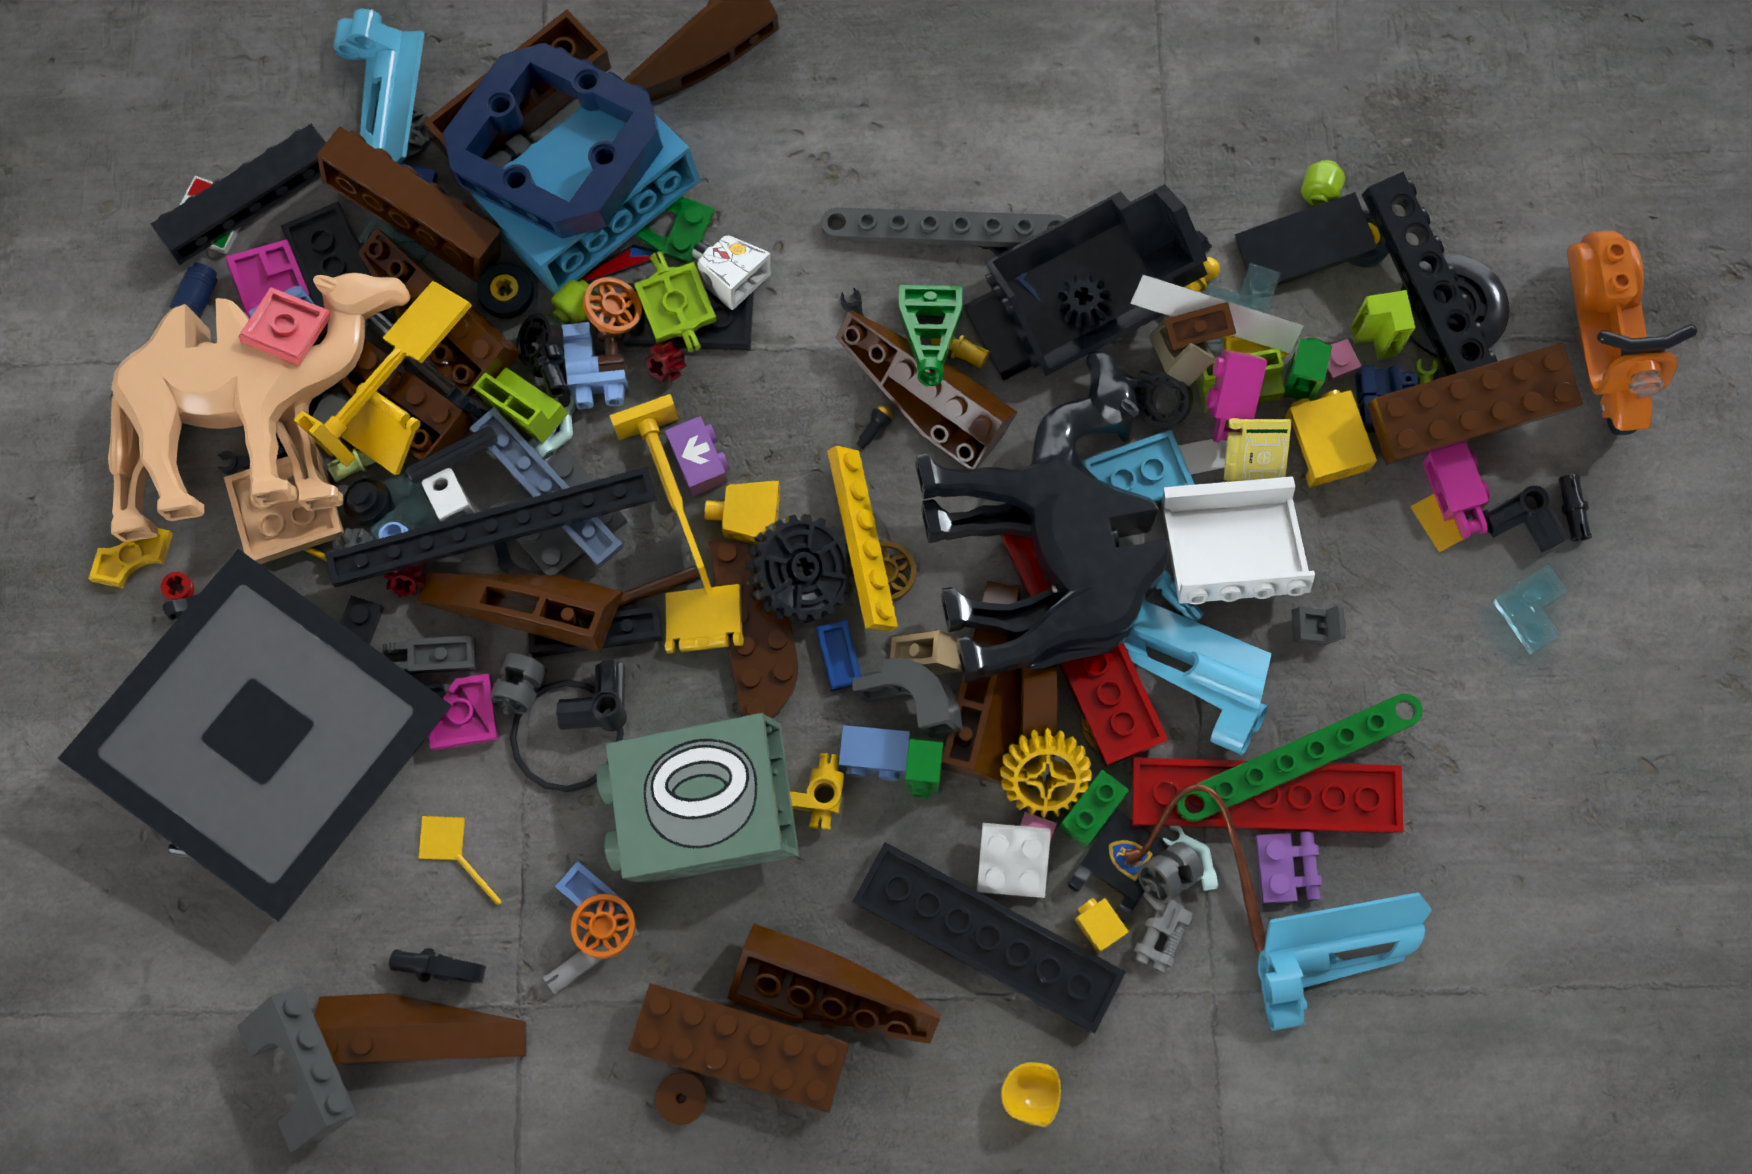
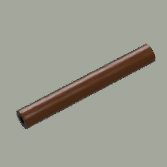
[618,565,700,608]

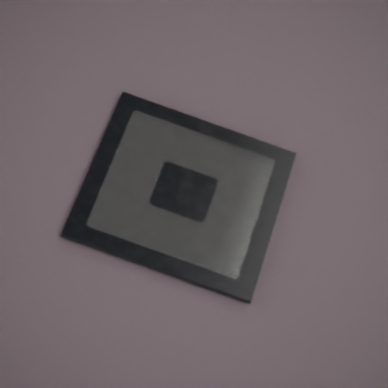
[57,549,452,923]

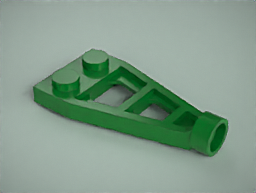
[633,197,715,264]
[899,285,962,386]

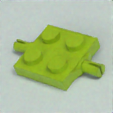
[634,252,717,352]

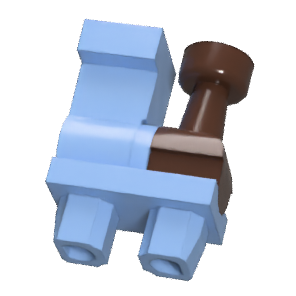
[561,322,629,410]

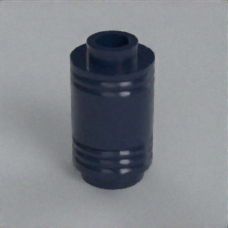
[170,263,218,319]

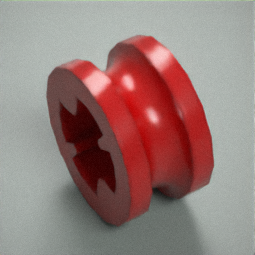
[161,571,195,601]

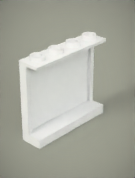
[1161,476,1315,605]

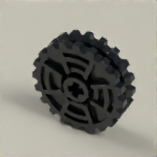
[744,514,854,624]

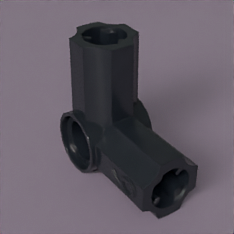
[1482,485,1569,553]
[556,660,627,732]

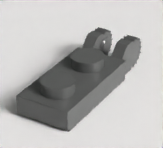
[383,635,476,674]

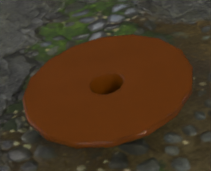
[655,1072,707,1125]

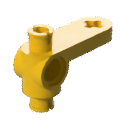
[790,753,844,830]

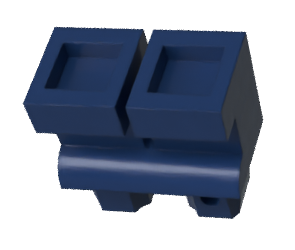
[1355,365,1418,433]

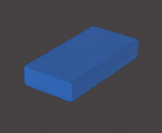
[815,619,862,692]

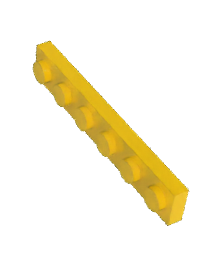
[827,445,898,632]

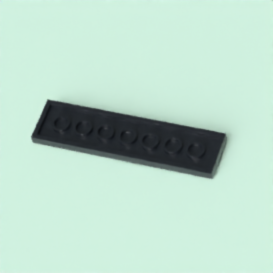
[852,842,1126,1034]

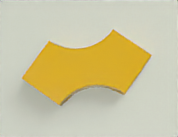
[88,528,173,588]

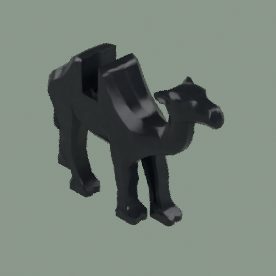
[915,351,1169,682]

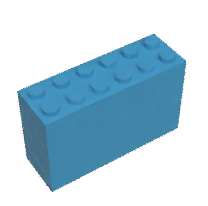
[472,106,701,295]

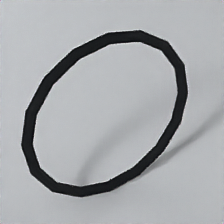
[510,680,624,792]

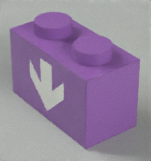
[665,416,730,497]

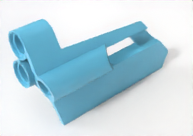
[334,9,425,164]
[1123,600,1272,755]
[1258,892,1432,1031]

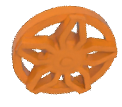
[582,277,642,334]
[571,894,636,959]

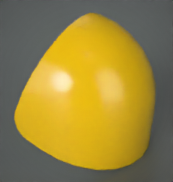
[1001,1062,1061,1127]

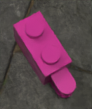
[1206,349,1268,443]
[1422,442,1490,539]

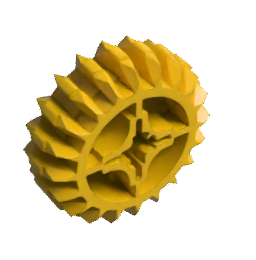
[1000,728,1092,819]

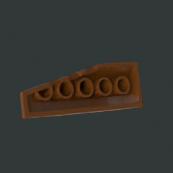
[727,923,941,1044]
[314,993,527,1066]

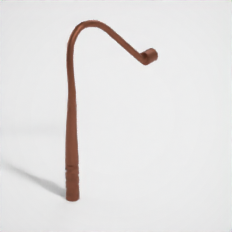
[1125,784,1266,951]

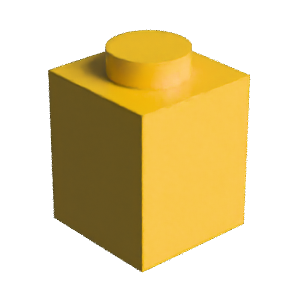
[1074,898,1129,954]

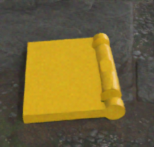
[342,383,420,475]
[665,584,744,654]

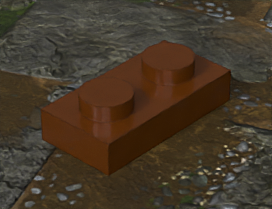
[1164,302,1236,351]

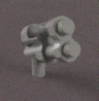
[1134,892,1193,973]

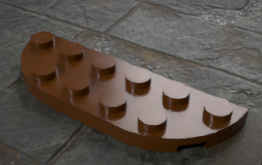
[709,540,798,719]

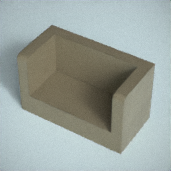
[1149,316,1215,387]

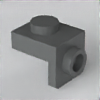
[1291,606,1346,645]

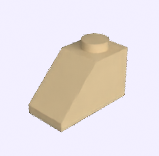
[890,630,962,674]

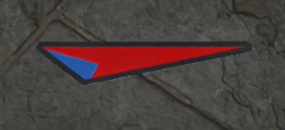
[577,245,666,284]

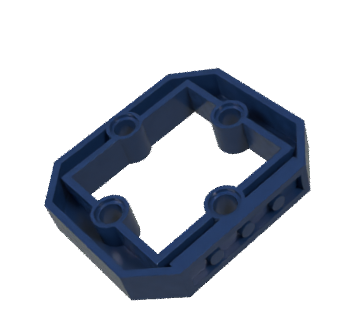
[443,43,663,239]

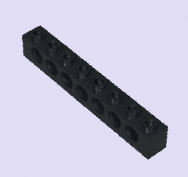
[1362,171,1498,376]

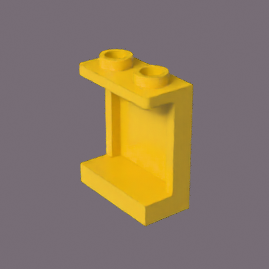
[1285,390,1377,488]

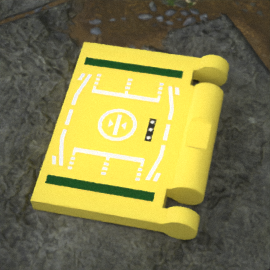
[1224,418,1292,481]

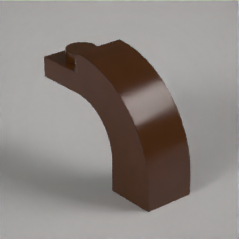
[1020,665,1057,757]

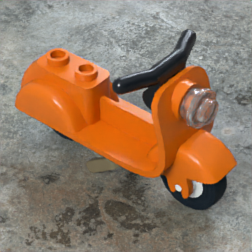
[1567,230,1698,436]

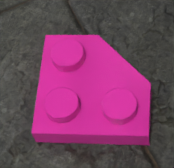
[429,673,499,751]

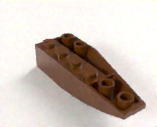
[623,0,779,102]
[358,228,521,397]
[835,310,1018,469]
[313,323,475,460]
[417,572,623,652]
[941,580,1021,785]

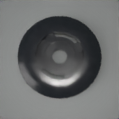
[1400,254,1510,359]

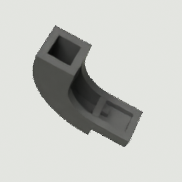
[852,658,963,738]

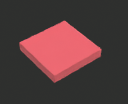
[239,287,330,366]

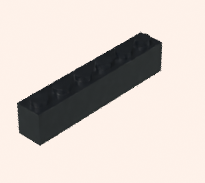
[151,124,326,266]

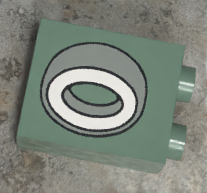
[597,713,799,885]

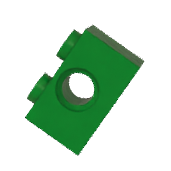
[1283,338,1332,401]
[905,739,943,798]
[1059,770,1129,849]

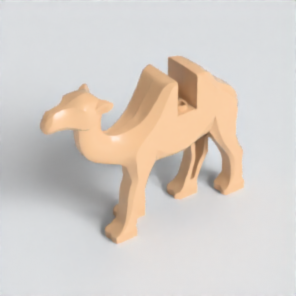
[108,273,411,542]

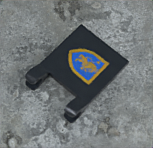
[1068,810,1170,923]

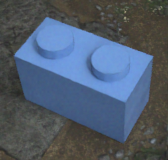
[839,725,910,781]

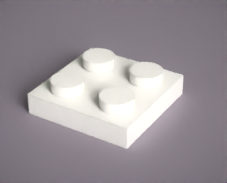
[977,823,1051,898]

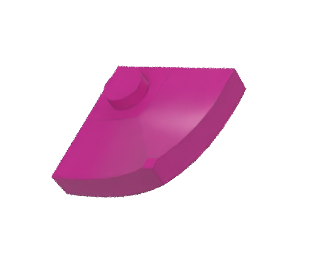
[226,239,310,318]

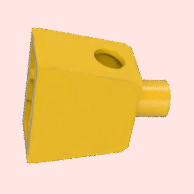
[705,481,780,545]

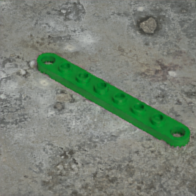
[1176,693,1423,822]

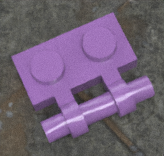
[1255,832,1322,904]

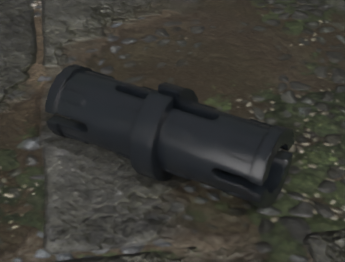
[1558,474,1592,542]

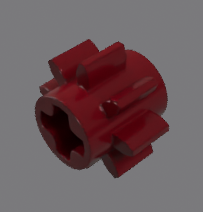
[645,342,686,383]
[384,564,426,597]

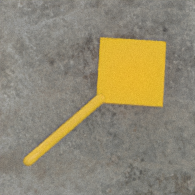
[418,816,501,905]

